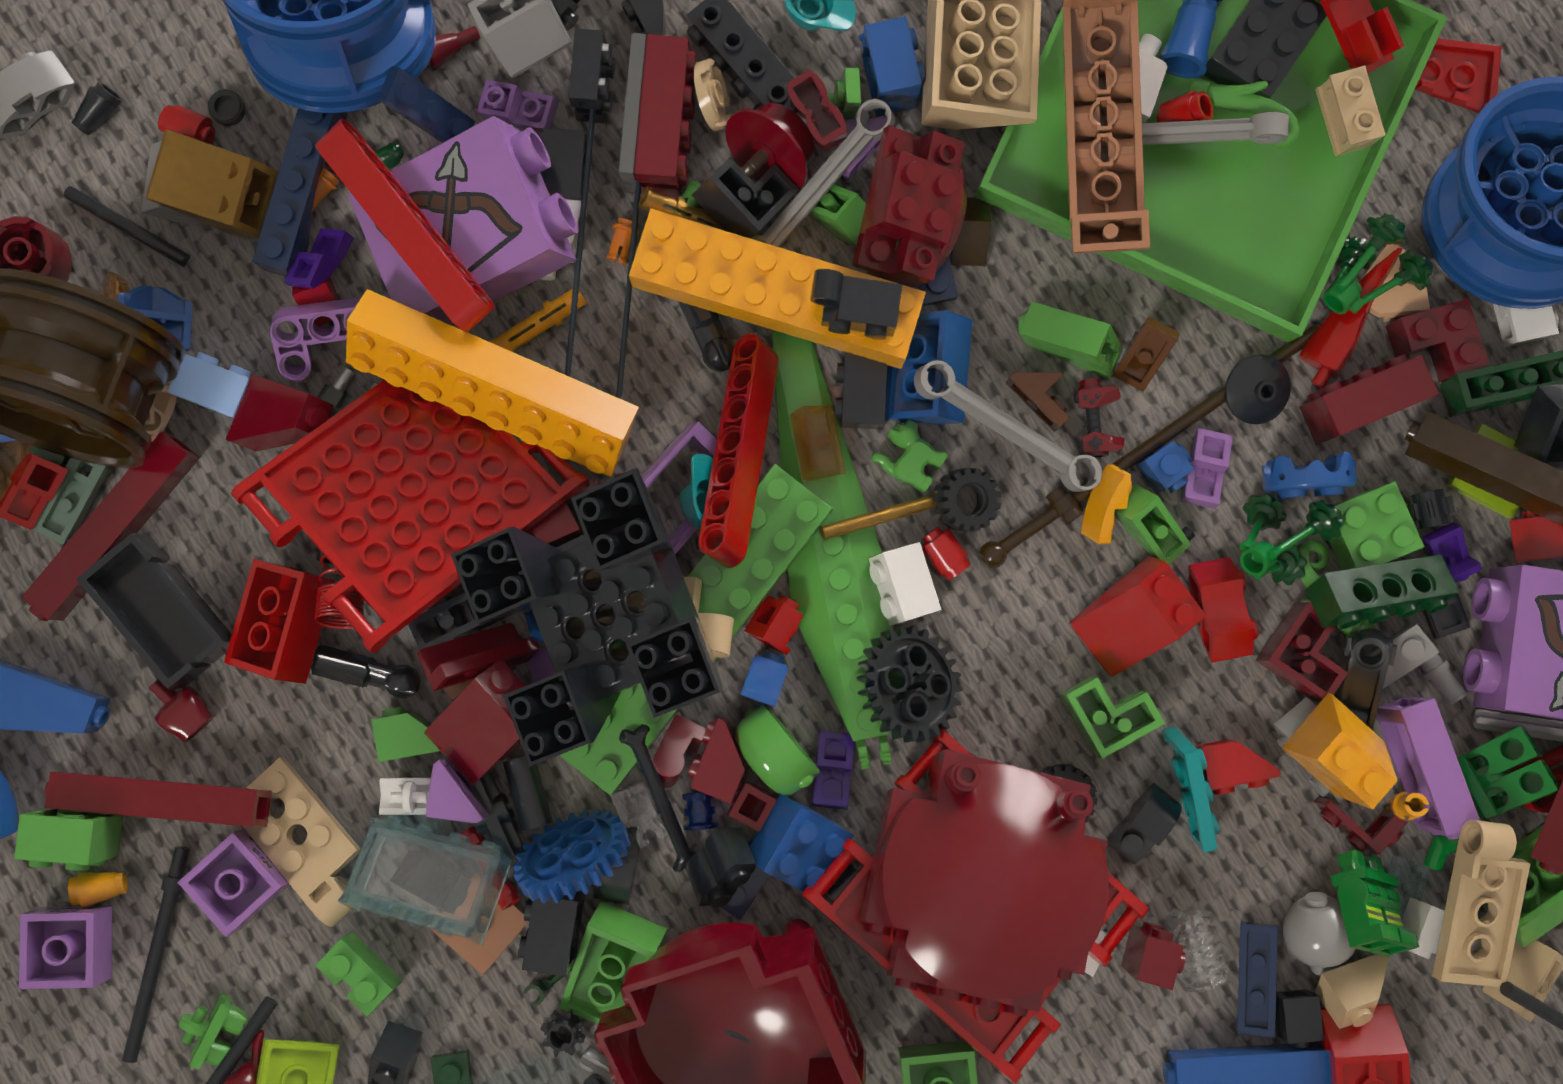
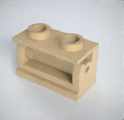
[1315,66,1385,157]

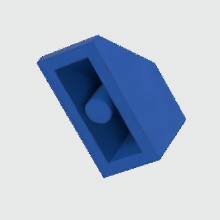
[740,651,789,707]

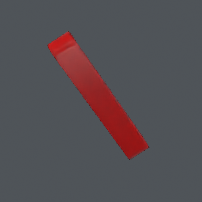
[315,119,495,333]
[699,333,779,568]

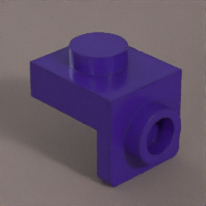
[1422,522,1482,583]

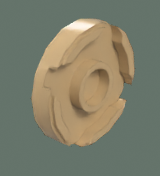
[694,58,732,132]

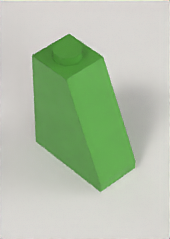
[1018,301,1123,380]

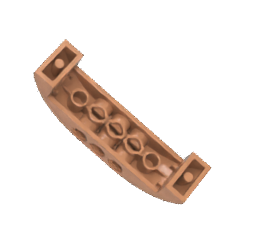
[1063,0,1150,254]

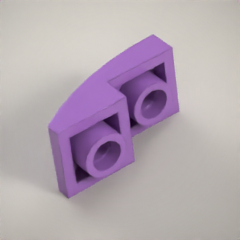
[477,80,558,133]

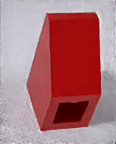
[1195,739,1281,795]

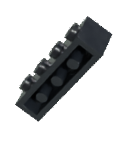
[687,0,797,113]

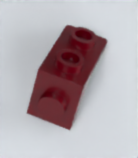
[1314,797,1408,854]

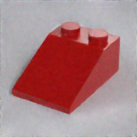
[1068,556,1206,677]

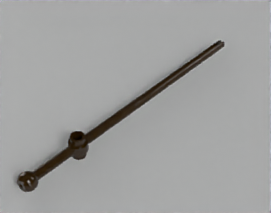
[979,323,1320,568]

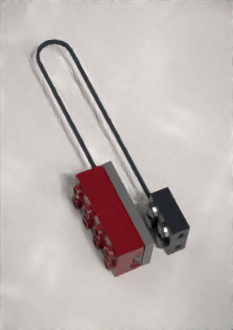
[565,28,696,399]

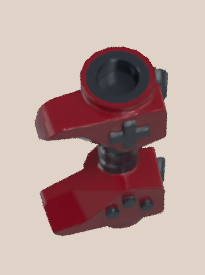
[1074,378,1125,458]

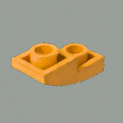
[1081,464,1132,544]

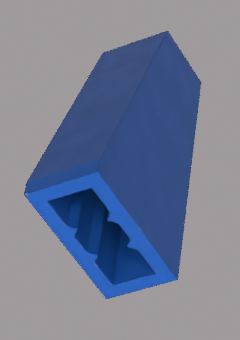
[0,659,111,733]

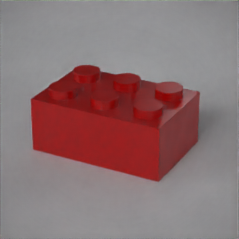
[224,558,335,684]

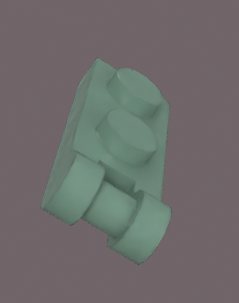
[33,458,114,545]

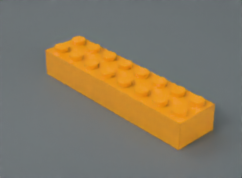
[629,208,926,369]
[346,289,639,477]

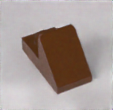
[1113,316,1180,392]
[1006,372,1070,432]

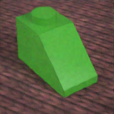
[808,185,866,247]
[1114,484,1191,565]
[371,707,440,762]

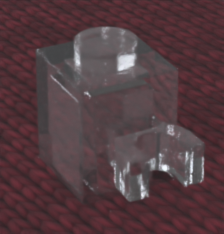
[611,778,668,848]

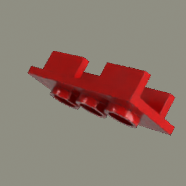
[1320,0,1404,74]

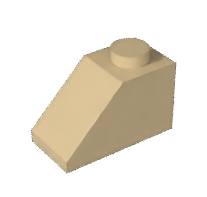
[1315,954,1389,1029]

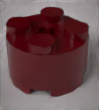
[0,216,72,282]

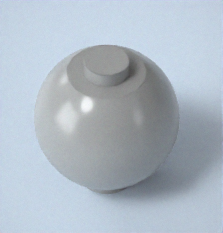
[1283,892,1355,975]

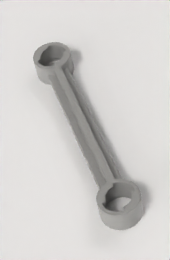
[751,99,895,247]
[1142,112,1289,145]
[914,360,1102,492]

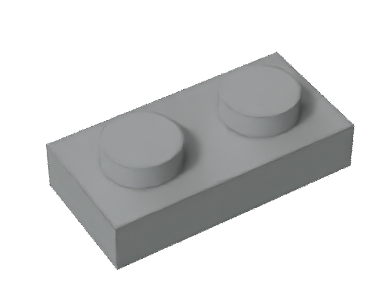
[1365,621,1440,689]

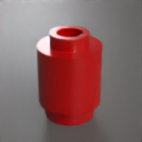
[1157,91,1213,123]
[158,105,216,144]
[922,526,971,581]

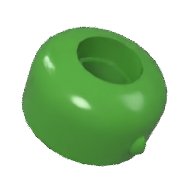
[734,703,821,795]

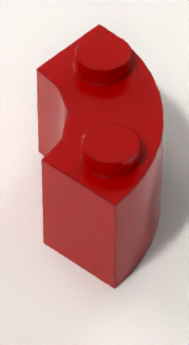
[1509,511,1563,562]
[1188,557,1258,663]

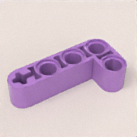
[270,293,390,381]

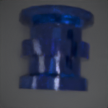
[682,792,718,831]

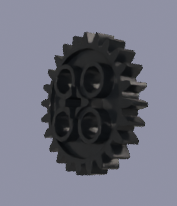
[857,625,963,743]

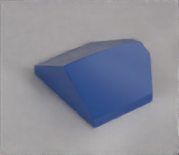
[116,285,192,351]

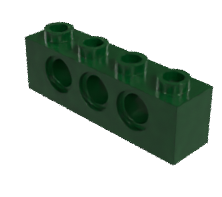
[1440,350,1563,417]
[1305,554,1459,629]

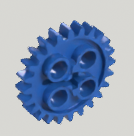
[513,809,631,904]

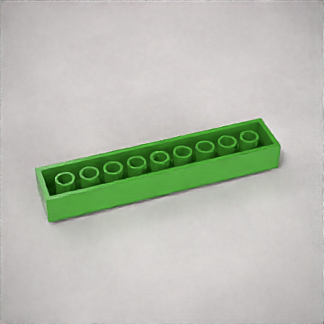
[560,464,833,796]

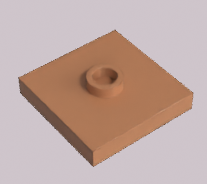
[429,871,529,975]

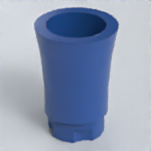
[1158,0,1218,78]

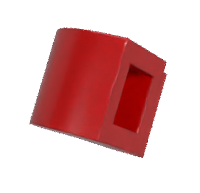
[0,453,68,530]

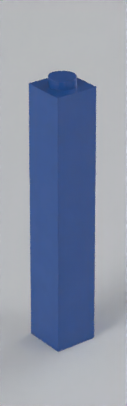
[1163,1042,1332,1084]

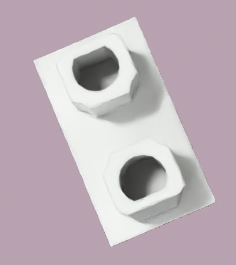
[379,777,431,815]

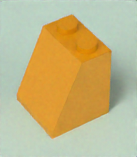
[1282,693,1398,810]

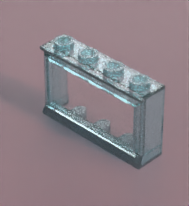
[338,816,512,946]

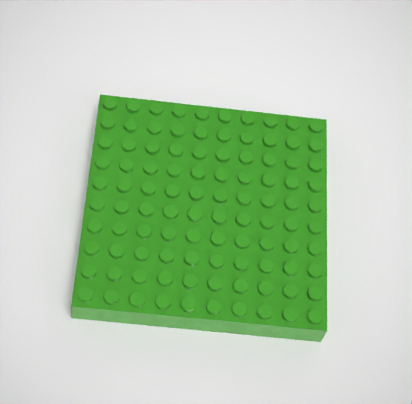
[974,0,1447,342]

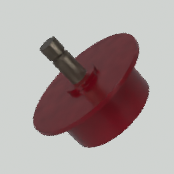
[725,103,814,190]

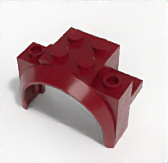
[852,125,967,288]

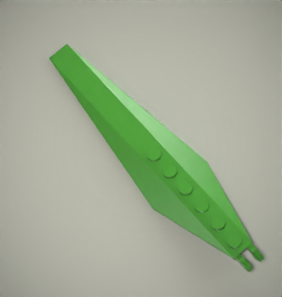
[772,330,893,769]

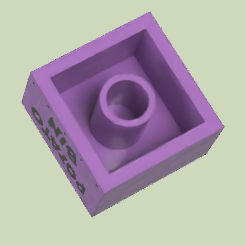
[178,829,290,937]
[19,906,112,989]

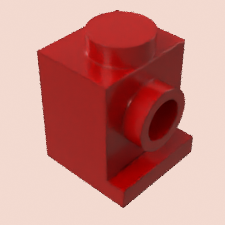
[744,595,804,655]

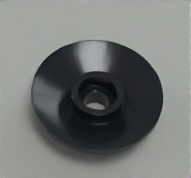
[1225,354,1291,424]

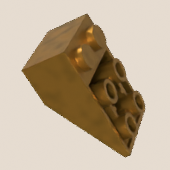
[145,130,279,239]

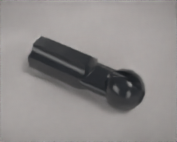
[678,301,734,372]
[311,645,421,699]

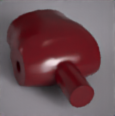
[149,679,214,743]

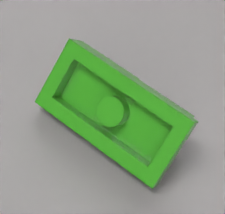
[827,68,861,120]

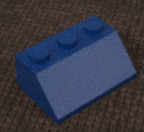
[885,310,972,425]

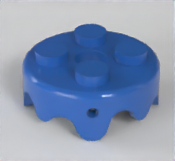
[1262,452,1357,499]

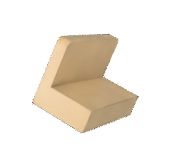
[1482,940,1563,1022]

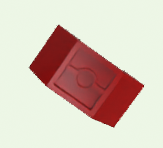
[1319,1003,1411,1084]

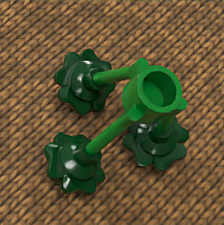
[1323,213,1433,314]
[1239,493,1344,585]

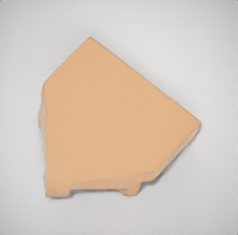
[1363,244,1430,322]

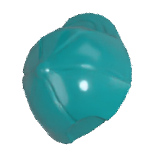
[784,0,856,31]
[679,454,713,530]

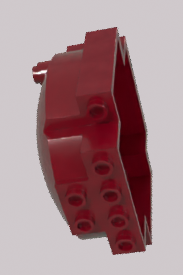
[860,749,1109,1017]
[594,919,867,1084]

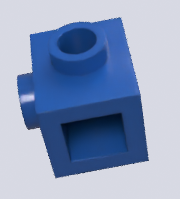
[1136,441,1194,494]

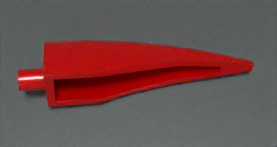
[1298,247,1402,389]

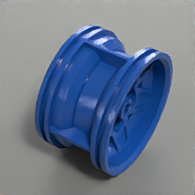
[222,0,436,113]
[1422,76,1563,309]

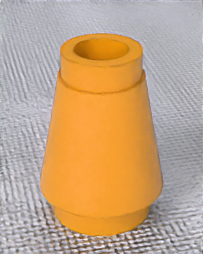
[68,872,128,908]

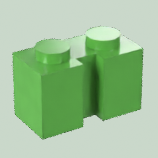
[315,932,403,1017]

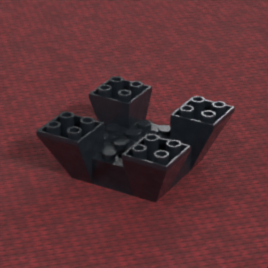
[451,468,723,766]

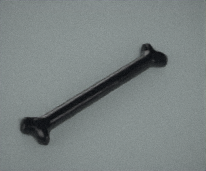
[619,724,697,872]

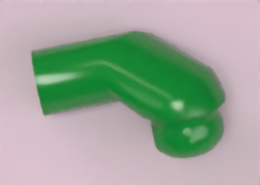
[1423,835,1459,871]

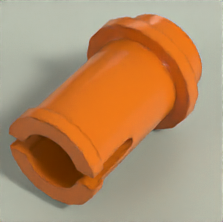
[312,167,340,212]
[606,218,639,265]

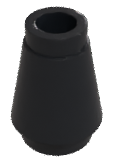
[71,82,123,135]

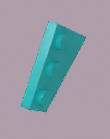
[1162,726,1220,853]

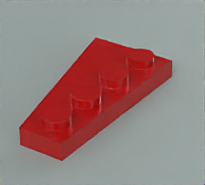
[1415,38,1502,114]

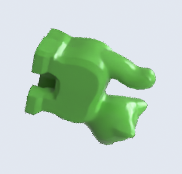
[871,420,948,493]

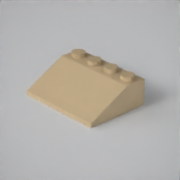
[921,0,1041,130]

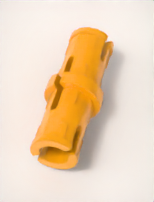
[1386,791,1429,820]

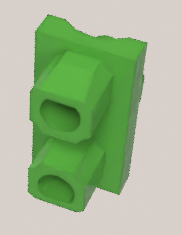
[178,993,247,1070]

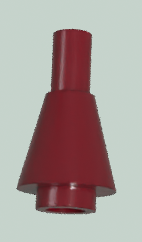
[426,26,481,71]

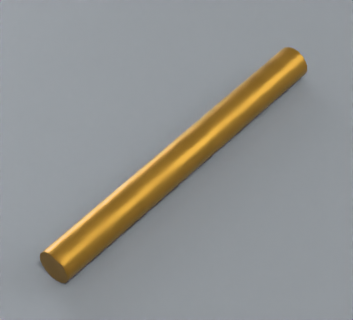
[820,493,938,540]

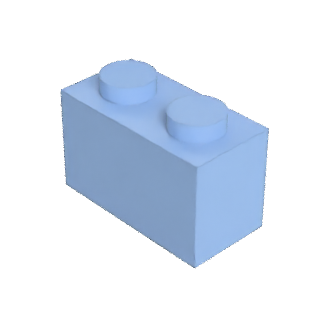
[167,352,252,418]

